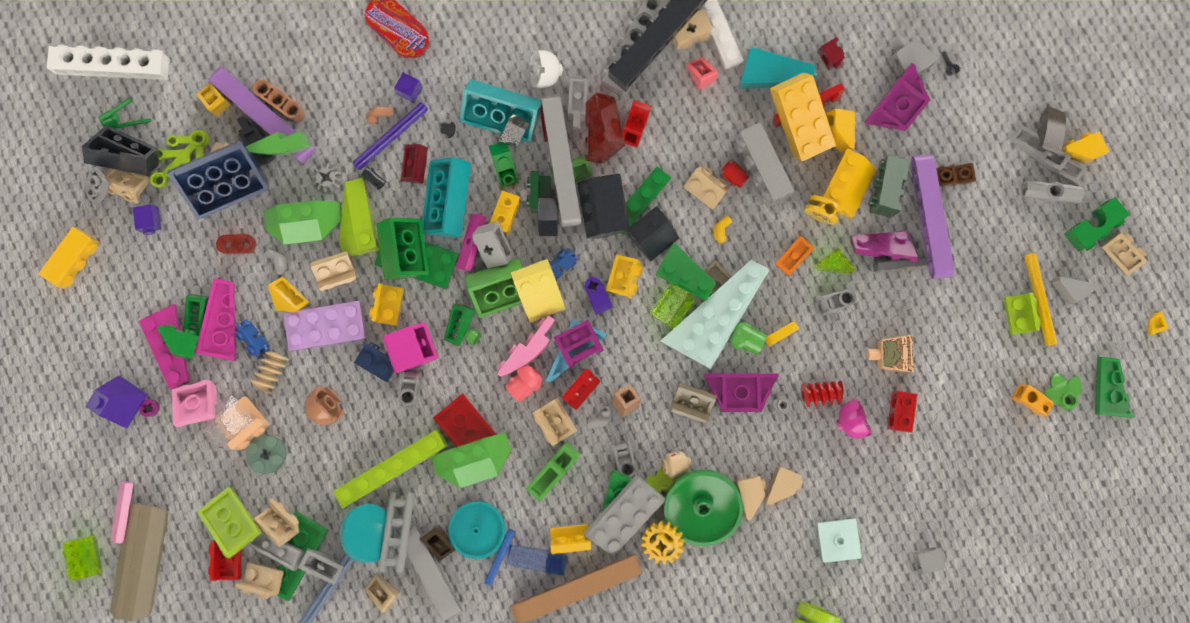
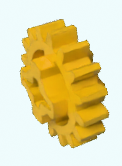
[641,521,685,565]

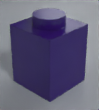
[394,72,423,103]
[132,204,162,235]

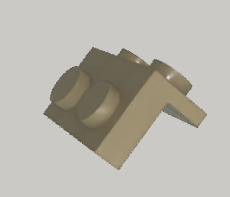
[671,383,716,424]

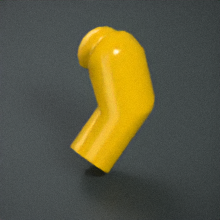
[713,215,732,244]

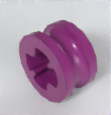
[139,400,160,417]

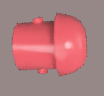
[505,365,542,402]

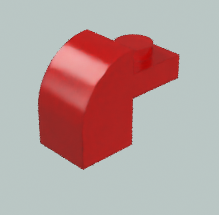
[620,100,652,148]

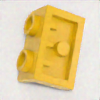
[606,254,643,299]
[370,283,404,326]
[550,524,591,554]

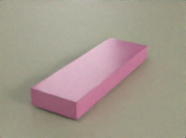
[110,481,133,543]

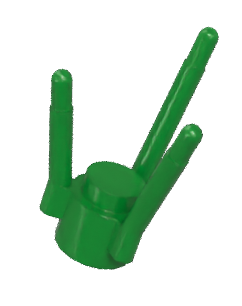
[98,97,151,130]

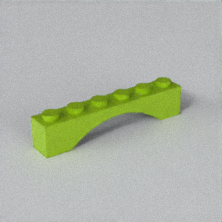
[333,430,448,508]

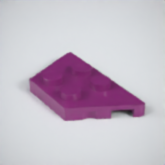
[864,63,931,131]
[704,373,779,412]

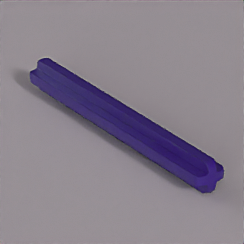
[353,102,428,170]

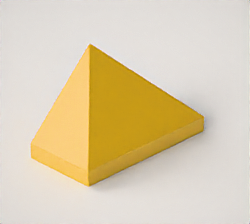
[268,276,309,313]

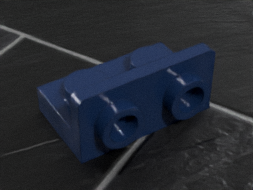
[354,342,394,383]

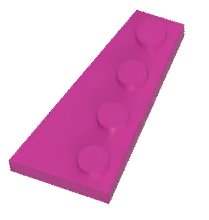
[196,278,236,361]
[139,304,190,390]

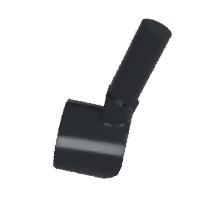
[941,51,960,76]

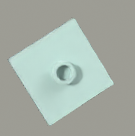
[816,518,862,563]

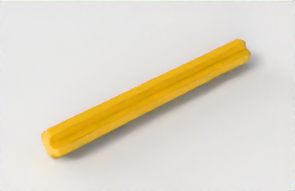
[1025,253,1057,346]

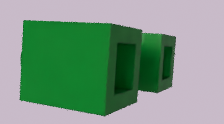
[1064,197,1130,251]

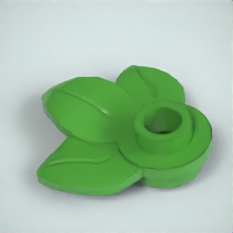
[1044,373,1082,410]

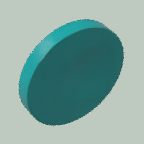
[449,501,506,559]
[340,504,394,563]

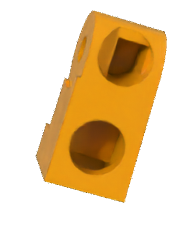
[1011,384,1054,417]

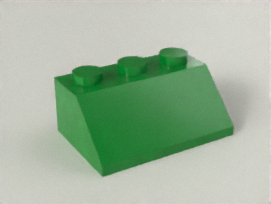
[376,218,429,280]

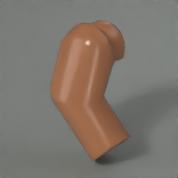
[366,106,393,125]

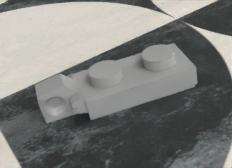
[568,78,588,131]

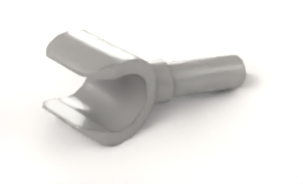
[186,105,208,119]

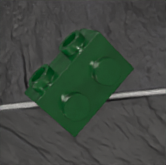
[526,171,551,213]

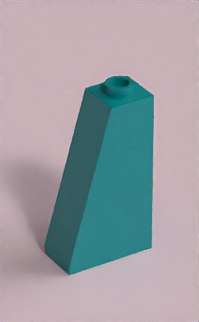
[739,47,817,88]

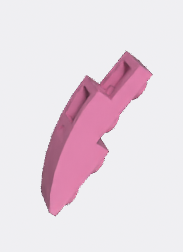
[497,316,555,377]

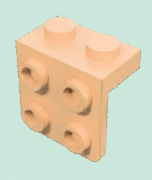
[216,396,270,450]

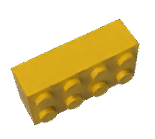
[770,73,836,161]

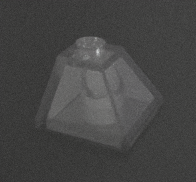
[201,393,253,448]

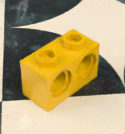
[489,191,521,236]

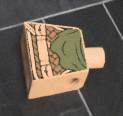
[867,335,914,373]

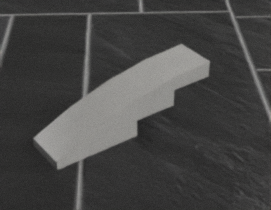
[1011,125,1087,186]

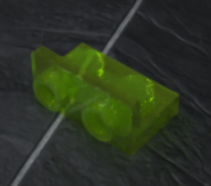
[650,283,694,330]

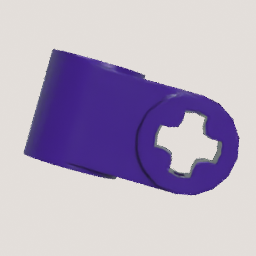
[585,277,613,315]

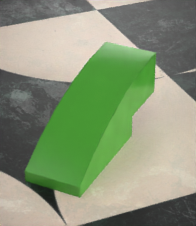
[246,132,311,155]
[526,442,581,502]

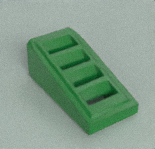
[183,294,209,336]
[444,304,475,346]

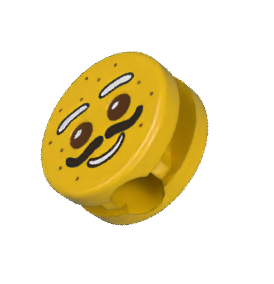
[804,195,843,225]

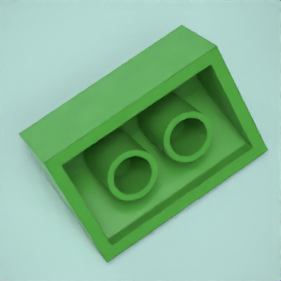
[465,258,522,318]

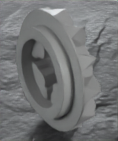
[311,163,342,193]

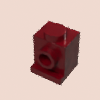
[817,37,845,71]

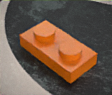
[774,235,815,277]

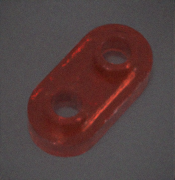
[216,234,257,255]

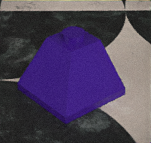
[85,376,148,428]

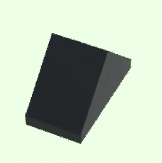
[538,198,558,236]

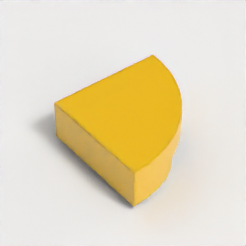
[1147,311,1169,336]

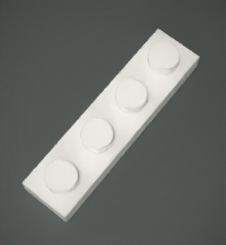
[699,0,744,69]

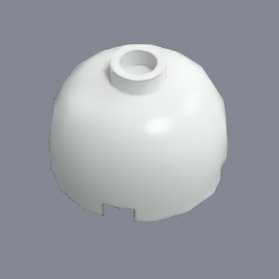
[530,50,562,89]

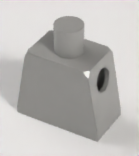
[891,36,938,76]

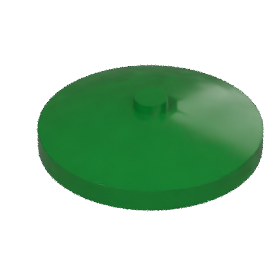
[664,469,743,546]

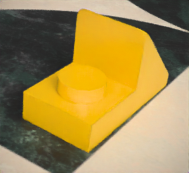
[196,82,231,117]

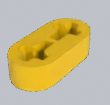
[765,321,799,347]

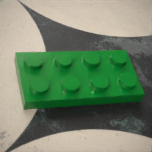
[374,242,459,290]

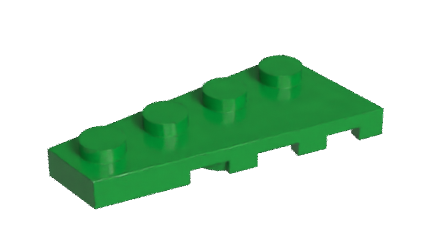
[277,511,329,601]

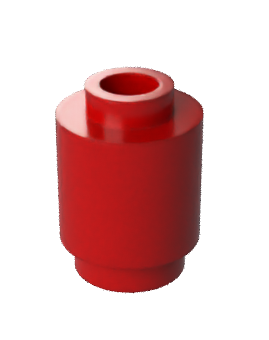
[721,161,749,188]

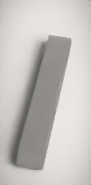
[541,96,581,227]

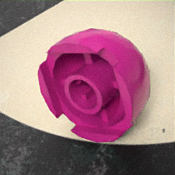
[836,399,872,439]

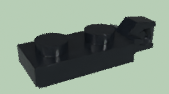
[237,116,275,167]

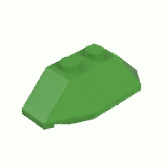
[264,200,341,245]
[431,432,511,488]

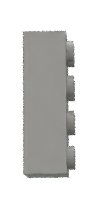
[734,122,794,208]

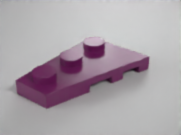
[850,231,918,263]

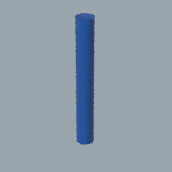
[484,529,516,586]

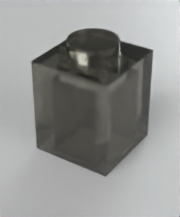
[499,114,529,149]

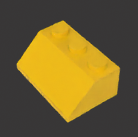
[821,148,877,219]

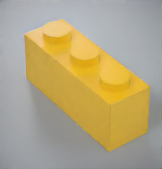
[38,227,99,289]

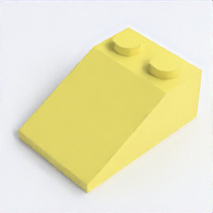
[511,259,565,323]

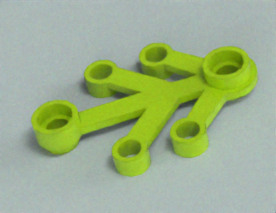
[150,130,209,189]

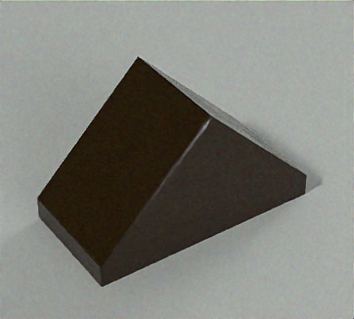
[419,524,455,561]

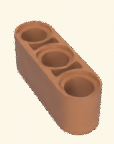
[253,79,305,123]

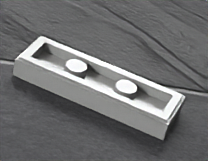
[247,528,305,571]

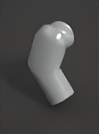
[265,248,287,275]
[587,406,612,429]

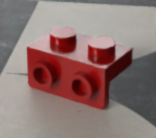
[208,540,242,581]

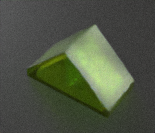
[813,247,855,275]

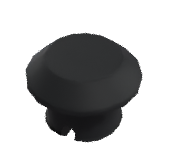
[440,122,456,138]

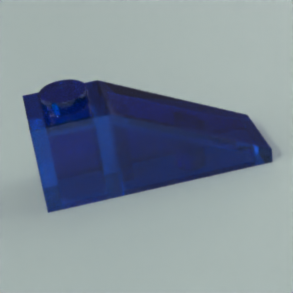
[507,544,568,576]

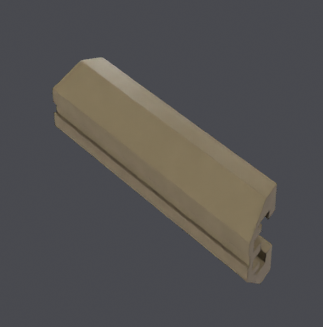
[110,504,169,621]

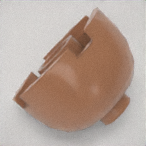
[305,386,344,425]

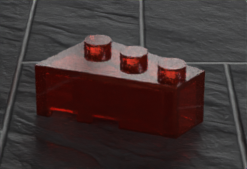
[585,92,625,164]

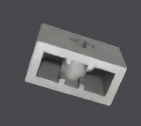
[472,222,514,268]

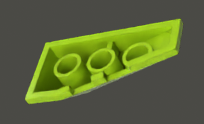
[339,178,380,258]

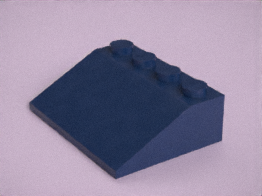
[167,140,269,220]

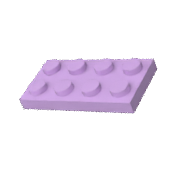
[283,301,366,351]

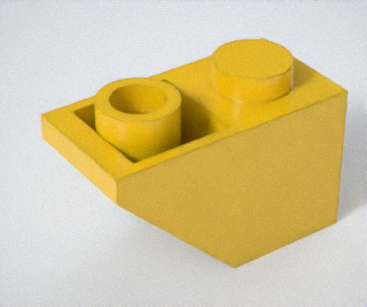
[825,109,856,153]
[1062,131,1110,164]

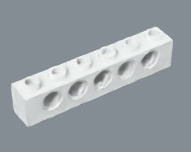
[47,44,169,80]

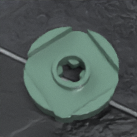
[246,435,287,474]

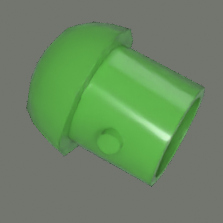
[729,322,766,354]

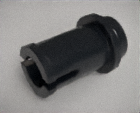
[361,167,387,190]

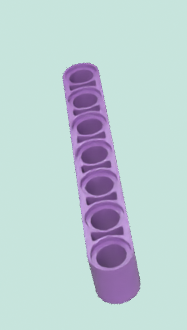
[207,66,316,164]
[911,154,954,279]

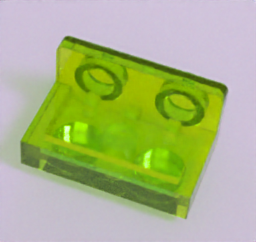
[62,535,103,582]

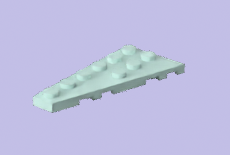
[661,260,769,369]

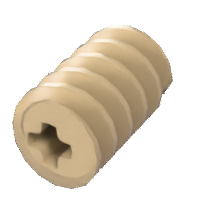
[250,351,289,394]

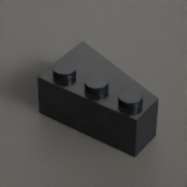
[82,125,159,176]

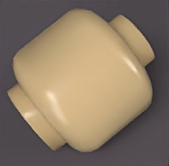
[662,451,692,479]

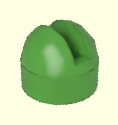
[465,329,482,346]

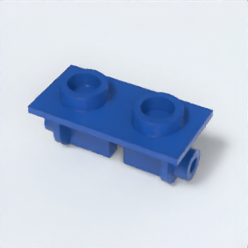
[548,248,578,280]
[234,319,270,360]

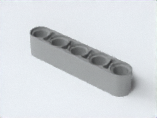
[399,526,462,621]

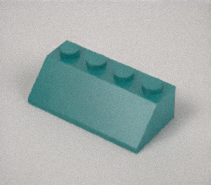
[459,79,542,143]
[422,157,471,238]

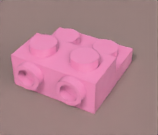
[172,380,217,427]

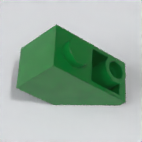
[489,140,519,188]
[158,324,199,361]

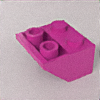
[382,322,438,373]

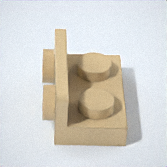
[104,168,150,204]
[1101,231,1148,276]
[310,251,356,291]
[235,562,284,599]

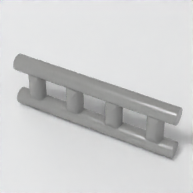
[378,492,415,573]

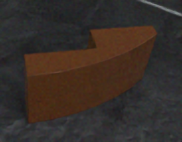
[936,163,976,187]

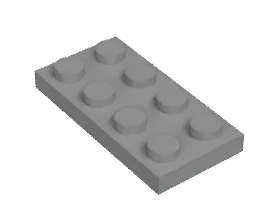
[584,475,666,557]

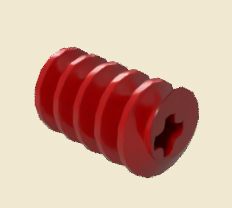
[801,380,844,407]

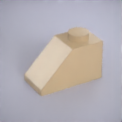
[763,466,803,505]
[735,476,767,521]

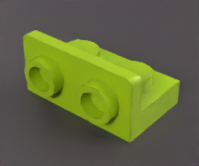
[1004,293,1041,335]

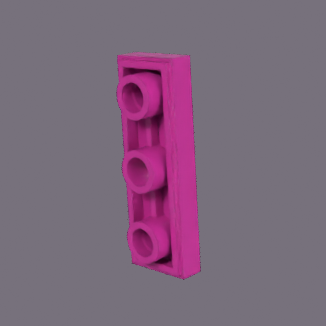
[456,214,487,271]

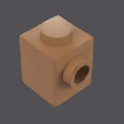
[612,384,641,418]

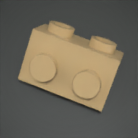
[683,166,730,210]
[533,398,577,446]
[254,499,299,547]

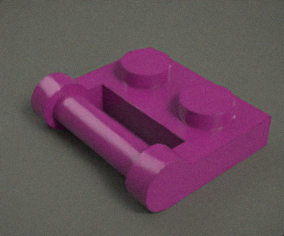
[554,320,604,368]

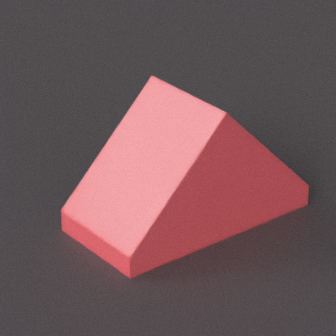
[686,57,718,90]

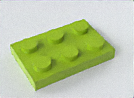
[197,487,262,558]

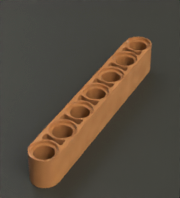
[510,554,643,623]

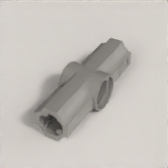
[1021,180,1085,204]

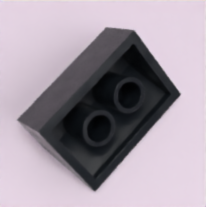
[577,174,630,239]

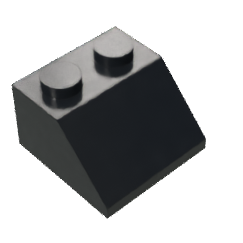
[626,206,680,262]

